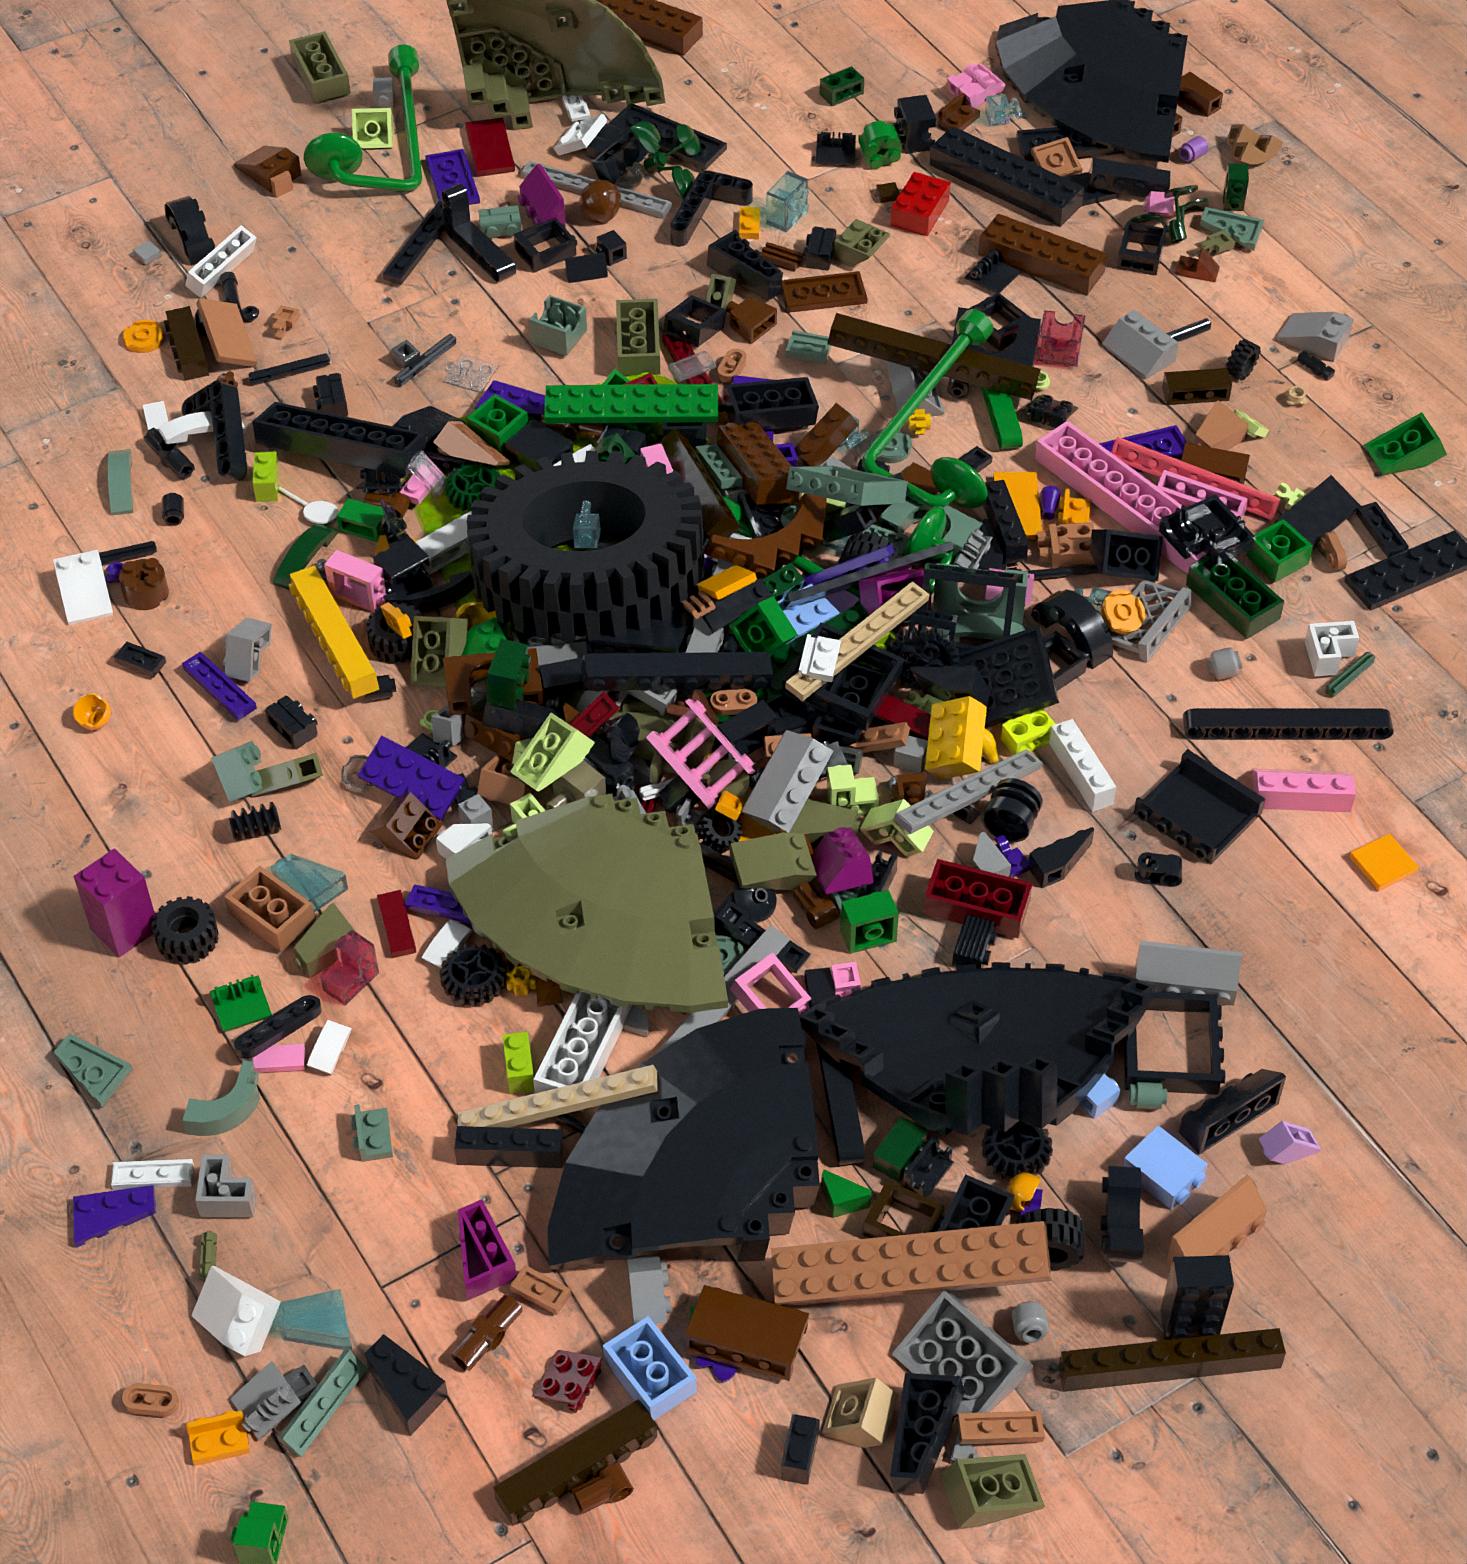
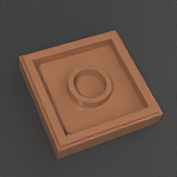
[1031,137,1083,177]

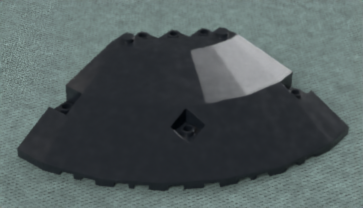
[995,0,1188,163]
[799,962,1156,1136]
[547,1007,820,1269]

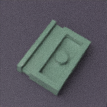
[785,330,831,364]

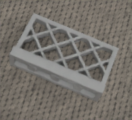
[1104,580,1192,662]

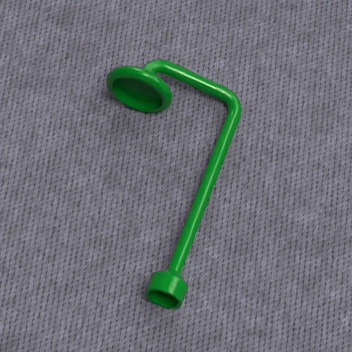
[303,44,422,192]
[862,309,994,509]
[723,497,954,625]

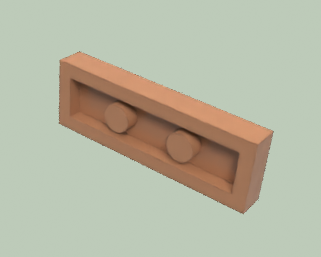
[956,1411,1045,1444]

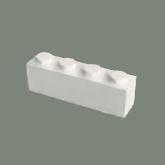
[185,225,257,298]
[1049,719,1116,812]

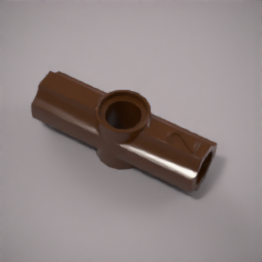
[541,412,607,441]
[451,1295,523,1371]

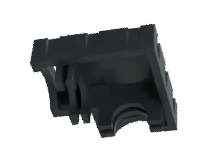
[1159,494,1255,565]

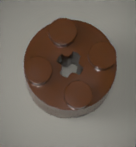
[119,558,169,610]

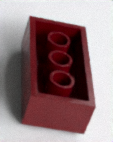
[923,859,1033,938]

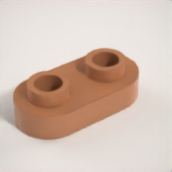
[718,349,746,383]
[1320,532,1347,571]
[710,689,757,715]
[122,1383,179,1417]

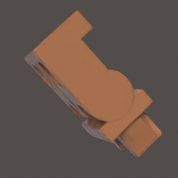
[1037,522,1096,568]

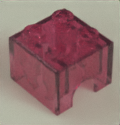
[1036,310,1086,367]

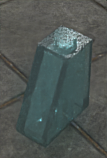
[271,853,348,913]
[273,1289,352,1350]

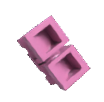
[947,63,1005,108]

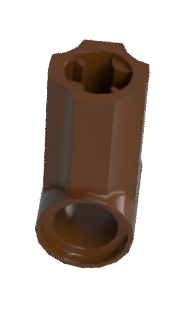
[364,493,410,518]
[794,881,839,930]
[572,1463,634,1514]

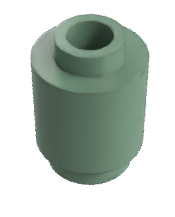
[1129,1082,1167,1109]

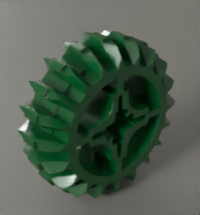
[445,462,501,512]

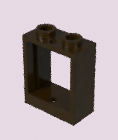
[863,1180,945,1238]

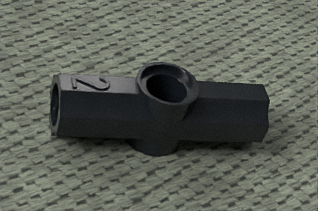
[144,427,195,479]

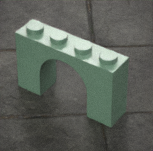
[878,496,983,565]
[932,563,1028,625]

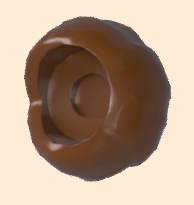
[579,179,621,223]

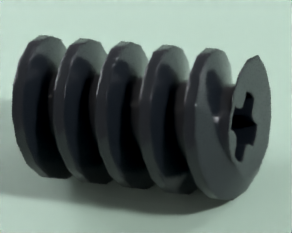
[229,802,282,841]

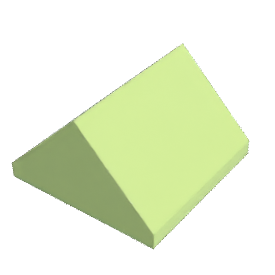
[352,108,394,149]

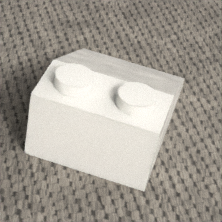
[53,550,114,625]
[191,1266,281,1356]

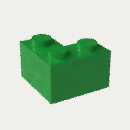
[230,1501,289,1564]

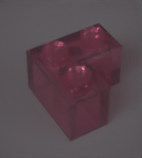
[320,929,379,1006]

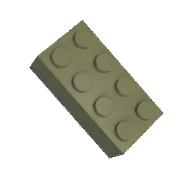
[289,31,351,103]
[616,299,661,376]

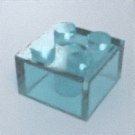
[766,171,809,232]

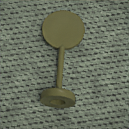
[650,750,750,800]

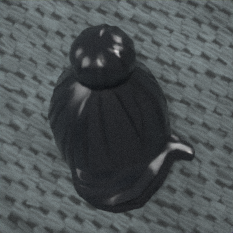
[602,713,640,763]

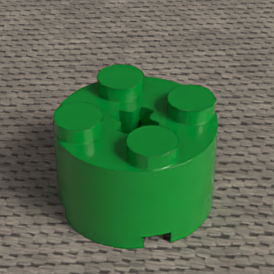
[858,121,902,169]

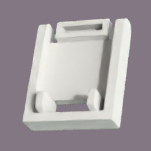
[554,114,607,156]

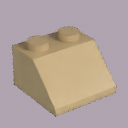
[822,1378,898,1448]

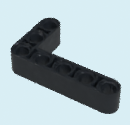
[670,170,753,247]
[441,183,516,282]
[181,380,247,481]

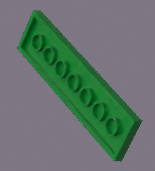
[544,384,718,423]

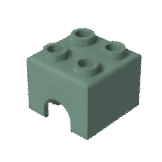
[529,295,587,356]

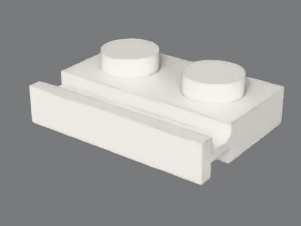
[798,634,841,682]

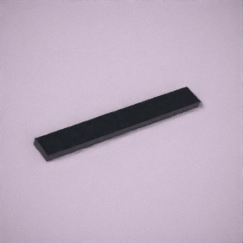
[782,541,954,609]

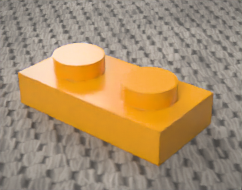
[739,206,760,240]
[380,602,412,639]

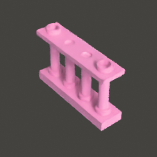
[646,699,755,809]

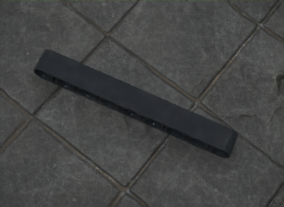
[1183,708,1394,740]
[804,967,866,1165]

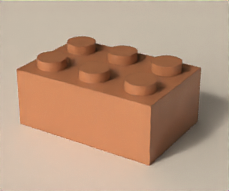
[224,866,316,952]

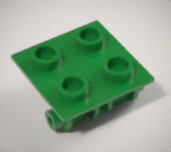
[210,974,272,1032]

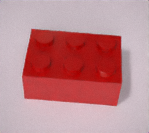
[890,172,951,237]

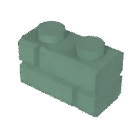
[478,205,522,238]

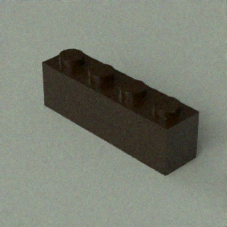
[163,306,209,381]

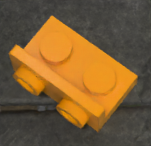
[1057,489,1091,525]
[186,1411,250,1466]

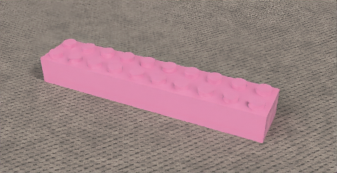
[1035,421,1207,574]

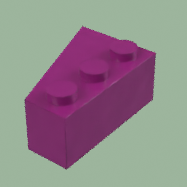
[458,1199,517,1301]

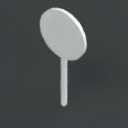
[278,487,339,524]

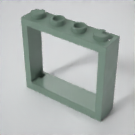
[786,466,908,506]

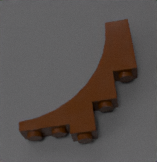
[704,493,827,580]

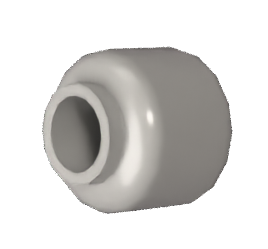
[1207,647,1242,680]
[1011,1301,1049,1343]

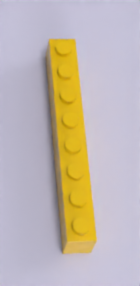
[288,565,379,699]

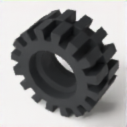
[1226,339,1261,380]
[695,807,743,853]

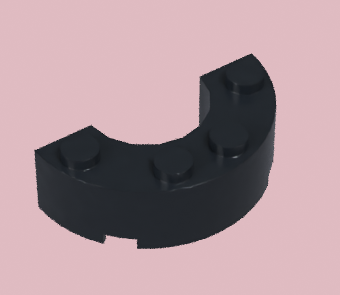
[164,196,215,265]
[1031,589,1113,669]
[1100,1166,1144,1263]

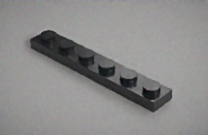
[383,201,445,285]

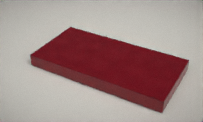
[465,117,515,176]

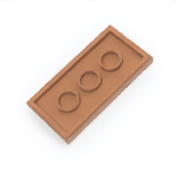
[196,298,257,367]

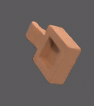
[272,305,300,339]

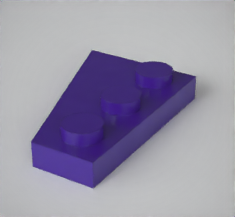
[73,1185,156,1248]

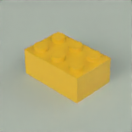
[925,696,987,780]

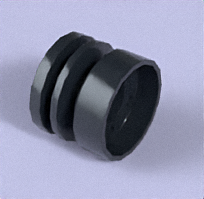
[981,778,1043,842]

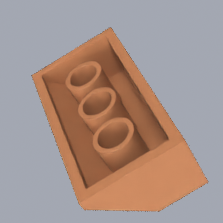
[1166,1175,1267,1267]

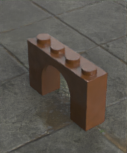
[1172,72,1223,137]
[443,648,543,715]

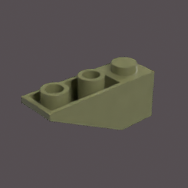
[252,753,323,797]

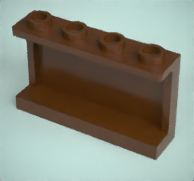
[683,1285,809,1381]

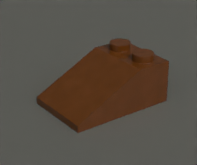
[234,146,302,193]

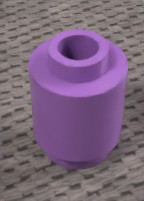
[1179,136,1208,162]

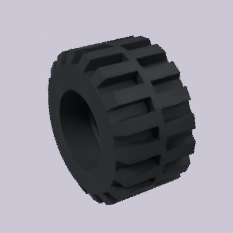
[838,532,900,574]
[366,602,421,663]
[152,896,219,964]
[1016,1208,1084,1270]

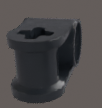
[1134,852,1182,887]

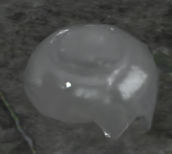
[341,755,373,793]

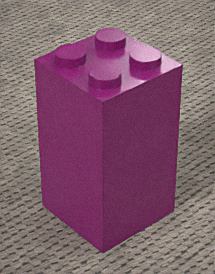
[73,848,155,958]

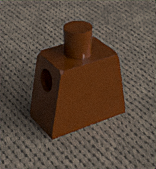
[726,298,777,344]

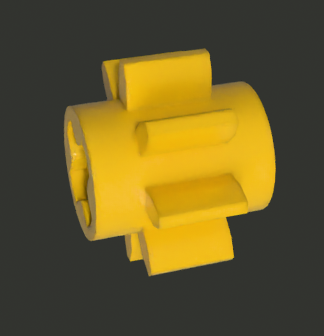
[908,409,931,435]
[506,966,536,997]

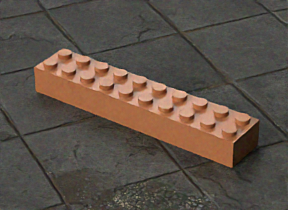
[771,1221,1052,1307]

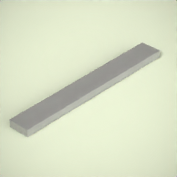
[521,161,671,219]
[894,749,1043,834]
[655,925,790,1055]

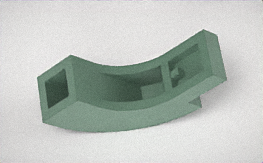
[182,1060,260,1136]

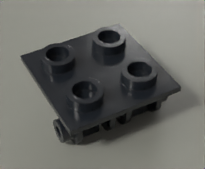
[816,132,856,166]
[965,249,1021,293]
[1026,394,1078,428]
[356,468,406,493]
[380,499,410,548]
[406,733,458,768]

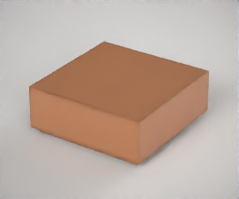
[270,171,293,198]

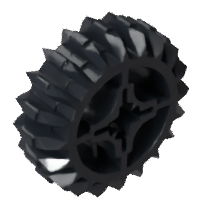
[439,942,507,1007]
[982,1121,1053,1179]

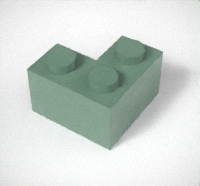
[211,740,262,802]

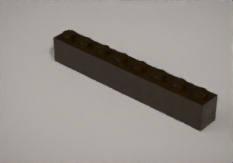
[658,428,740,540]
[1058,1328,1286,1392]

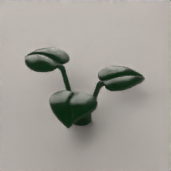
[629,122,700,200]
[1123,185,1209,243]

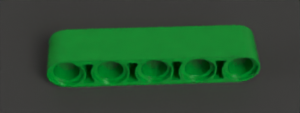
[981,387,1023,450]

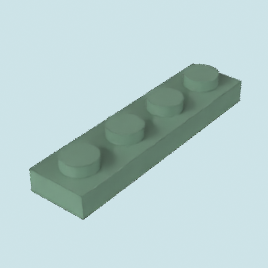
[696,444,743,490]
[277,1350,368,1457]

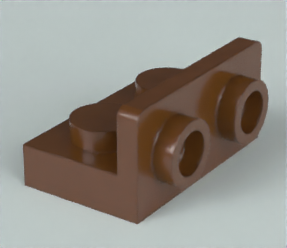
[938,93,980,131]
[890,773,926,806]

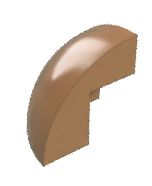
[1227,124,1283,164]

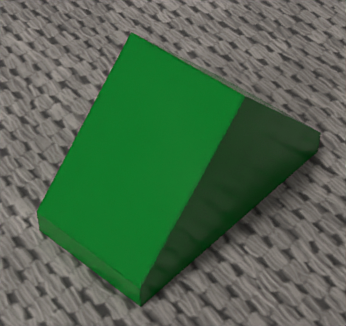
[821,1169,872,1218]

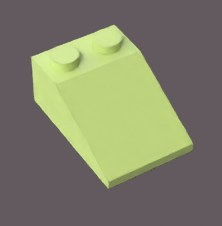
[510,713,595,792]

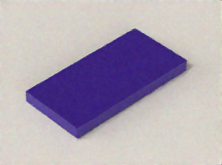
[425,149,480,205]
[1099,425,1187,472]

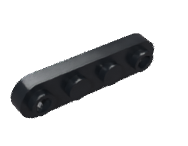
[234,995,322,1059]

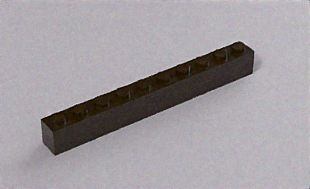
[827,313,1041,401]

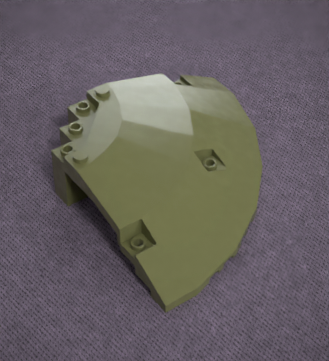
[446,0,666,130]
[446,794,728,1013]

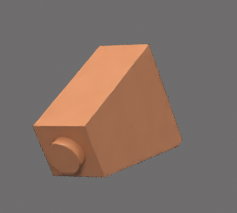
[1194,401,1248,450]

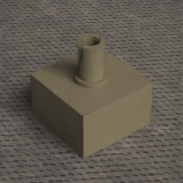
[546,761,606,810]

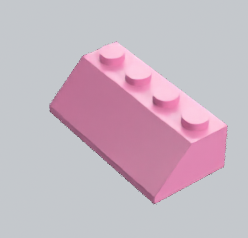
[1252,768,1356,812]

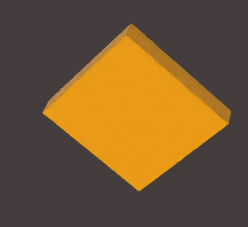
[697,565,757,600]
[1349,833,1419,891]

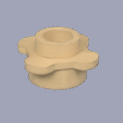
[1285,386,1308,405]

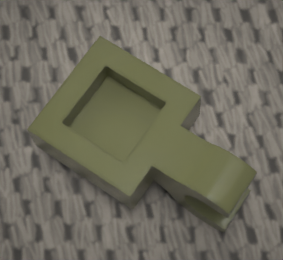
[1197,230,1235,255]

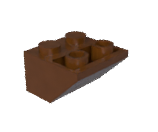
[370,792,443,859]

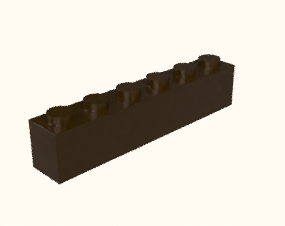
[493,1399,657,1526]

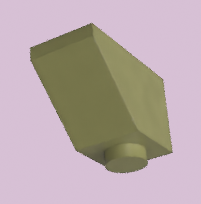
[706,273,736,309]

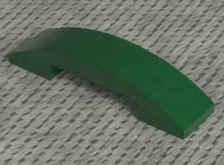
[273,524,338,590]

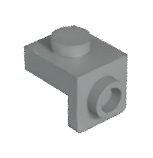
[675,798,713,835]

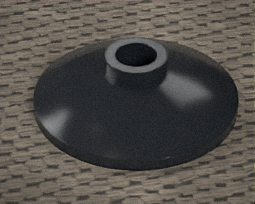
[733,881,777,922]

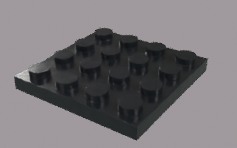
[958,625,1059,728]

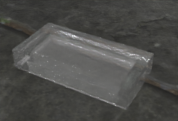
[669,351,716,382]
[407,450,447,498]

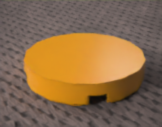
[122,320,165,353]
[1101,589,1145,635]

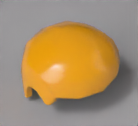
[73,693,112,731]
[1006,1172,1041,1212]

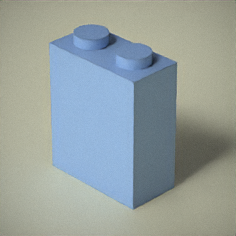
[1123,1126,1207,1210]

